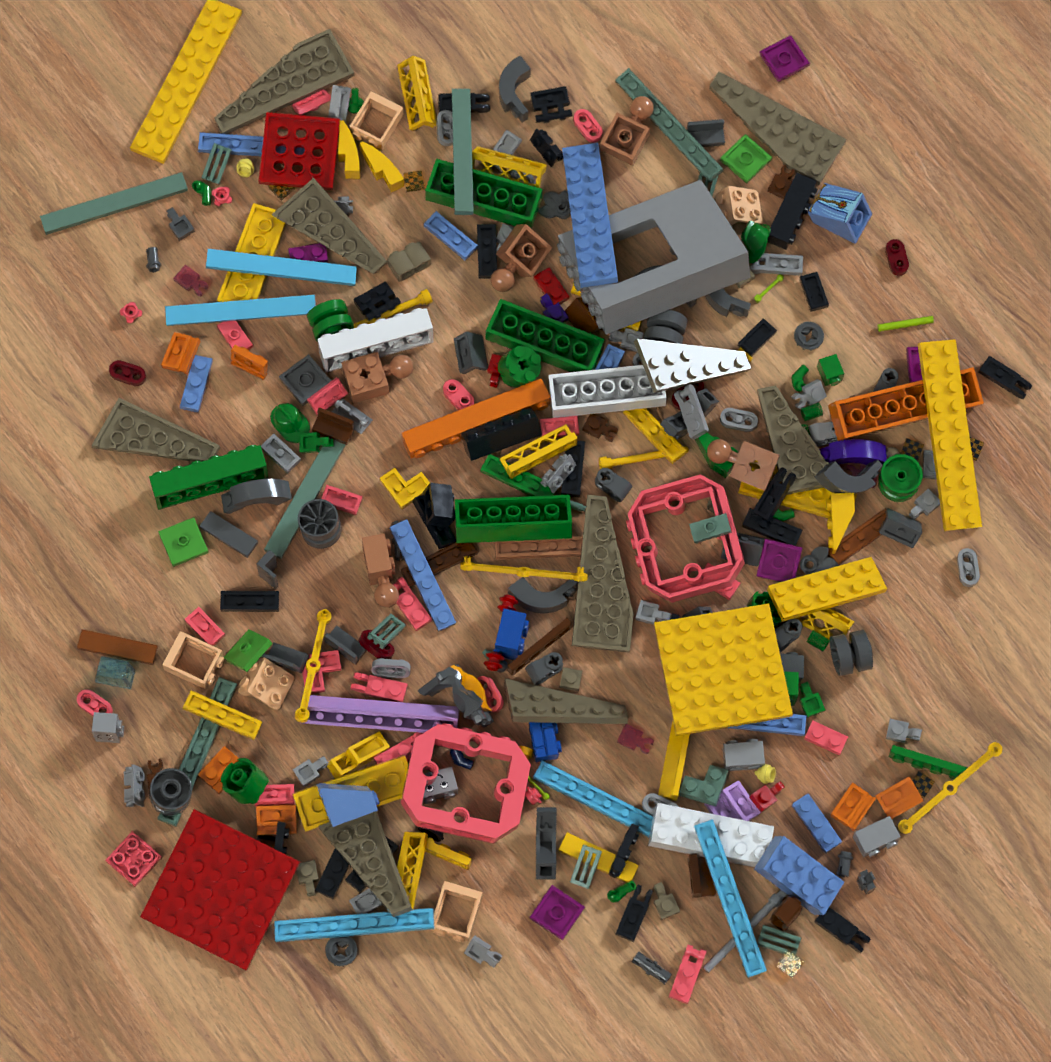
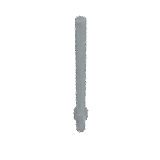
[703,890,787,973]

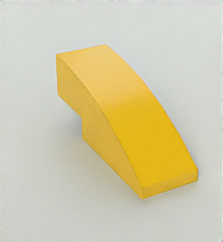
[338,120,360,179]
[360,141,404,193]
[327,731,390,778]

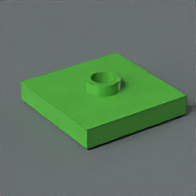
[720,134,772,184]
[158,517,209,567]
[224,629,273,672]

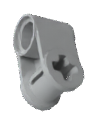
[809,422,838,447]

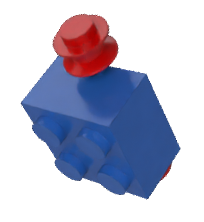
[484,595,529,671]

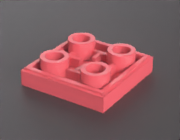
[105,831,162,887]

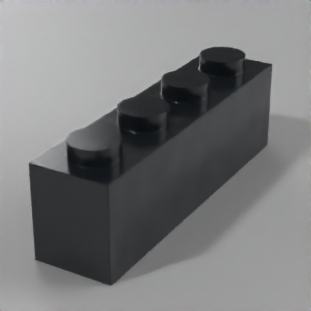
[767,173,818,250]
[461,408,542,461]

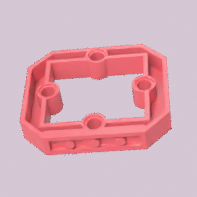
[626,474,745,603]
[401,723,531,844]

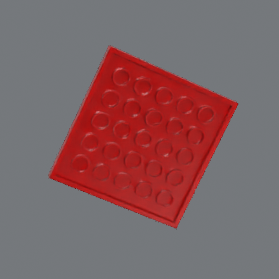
[140,809,301,970]

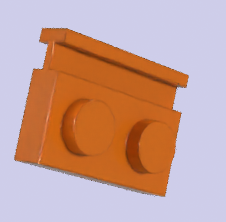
[161,332,201,374]
[231,345,268,380]
[198,746,239,795]
[875,776,924,819]
[830,782,876,831]
[256,805,297,835]

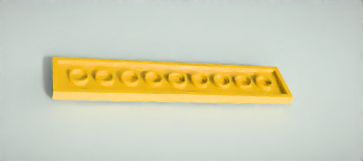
[130,0,242,164]
[918,339,982,531]

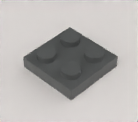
[279,354,331,406]

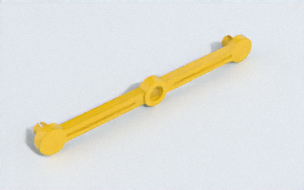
[460,556,588,582]
[295,609,331,723]
[898,742,1003,834]

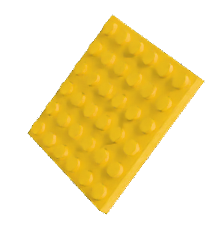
[654,603,793,736]

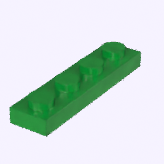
[480,454,555,496]
[888,745,968,780]

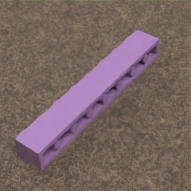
[304,695,459,733]

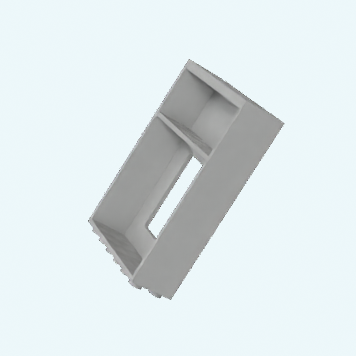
[557,180,750,334]

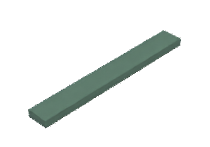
[615,68,724,182]
[452,89,474,215]
[40,172,188,235]
[264,431,354,559]
[157,677,237,827]

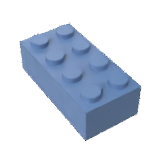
[754,836,844,915]

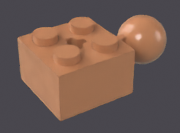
[600,96,654,166]
[491,224,552,292]
[341,351,413,404]
[707,439,780,491]
[362,533,399,608]

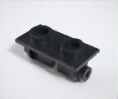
[530,129,563,167]

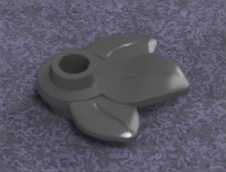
[538,190,571,219]
[800,547,839,574]

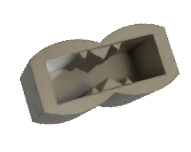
[387,242,431,282]

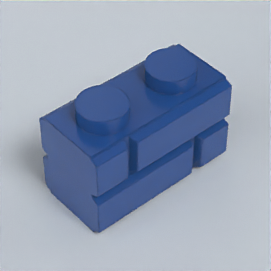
[529,722,562,762]

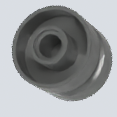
[643,310,688,344]
[298,499,342,549]
[830,630,873,676]
[149,768,192,816]

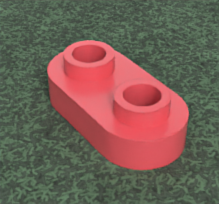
[573,109,603,143]
[443,379,474,410]
[477,676,504,712]
[77,689,113,716]

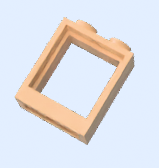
[349,92,403,150]
[163,631,225,689]
[431,881,483,943]

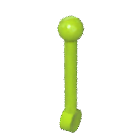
[754,274,784,303]
[528,776,550,800]

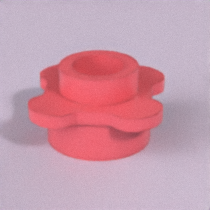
[212,187,232,206]
[120,302,142,323]
[525,786,542,805]

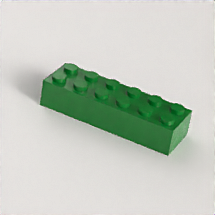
[425,158,543,229]
[486,299,605,372]
[149,445,269,510]
[455,495,572,543]

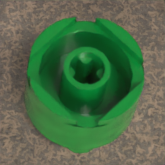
[498,346,541,388]
[221,758,269,804]

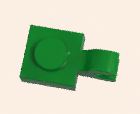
[299,432,334,453]
[799,682,825,718]

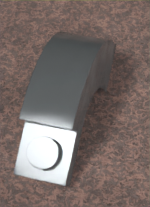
[499,55,531,123]
[705,289,751,317]
[660,389,719,440]
[814,460,883,494]
[221,479,292,514]
[508,577,578,614]
[536,807,557,880]

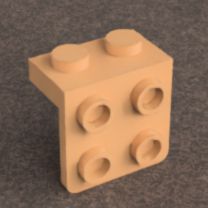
[716,186,763,226]
[238,658,294,710]

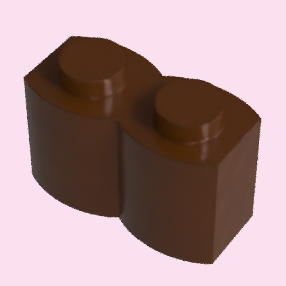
[770,896,802,932]

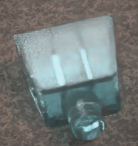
[95,656,135,689]

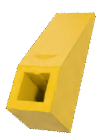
[826,493,855,554]

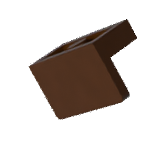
[565,297,603,334]
[312,407,355,445]
[688,854,716,898]

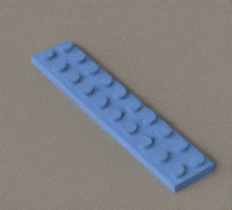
[562,143,618,288]

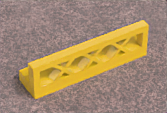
[397,56,436,131]
[472,146,547,188]
[500,424,578,479]
[796,608,854,640]
[658,721,690,801]
[397,832,428,911]

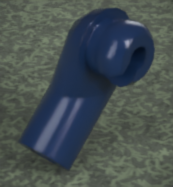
[450,749,474,770]

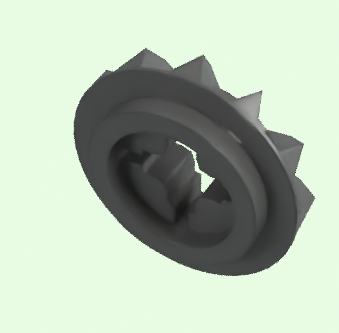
[794,322,824,351]
[325,936,357,967]

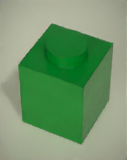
[817,354,845,386]

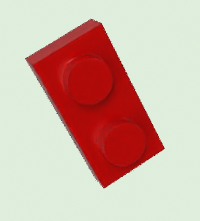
[533,267,569,305]

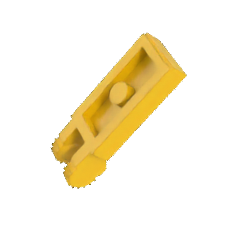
[419,837,472,870]

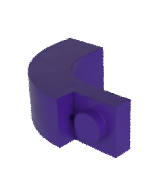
[819,439,887,465]

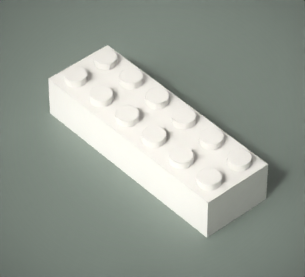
[317,308,433,373]
[549,365,666,418]
[648,803,774,867]

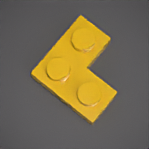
[379,468,430,510]

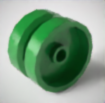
[307,299,354,342]
[878,454,923,502]

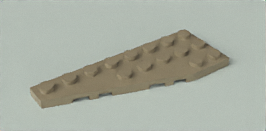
[214,29,354,134]
[709,72,846,185]
[572,495,634,653]

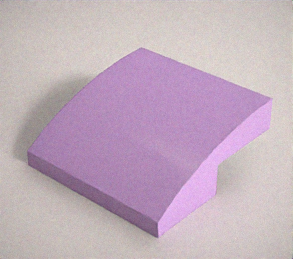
[704,780,761,821]

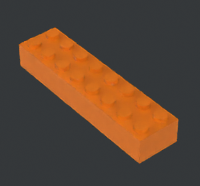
[828,367,984,441]

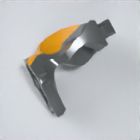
[418,664,493,728]

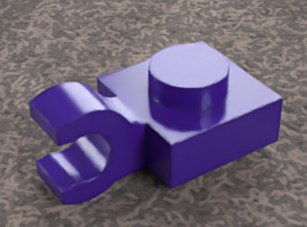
[540,294,569,323]

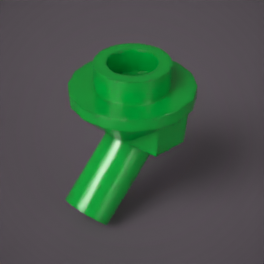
[348,88,364,114]

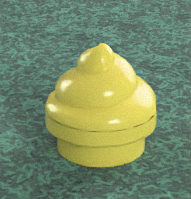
[236,159,255,177]
[754,764,776,784]

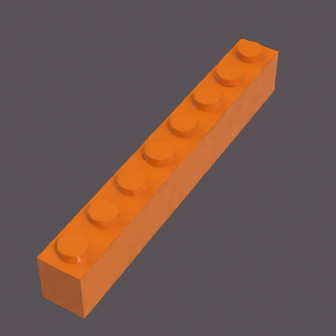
[401,378,551,459]

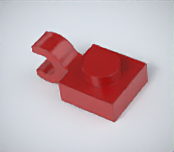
[487,354,502,388]
[749,781,785,813]

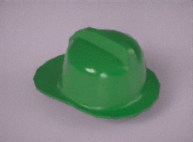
[741,221,770,264]
[270,403,310,443]

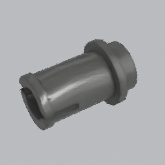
[146,247,161,272]
[836,851,854,877]

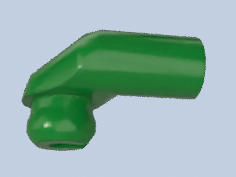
[192,180,211,206]
[791,365,809,392]
[773,508,795,522]
[607,881,636,903]

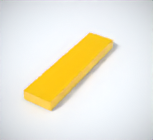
[623,408,687,464]
[183,690,263,740]
[558,832,639,883]

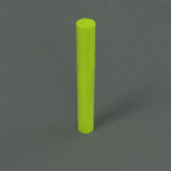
[877,316,934,332]

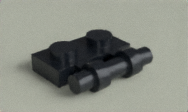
[530,86,572,123]
[353,281,401,321]

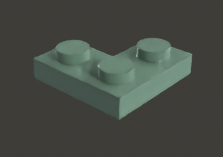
[679,765,729,807]

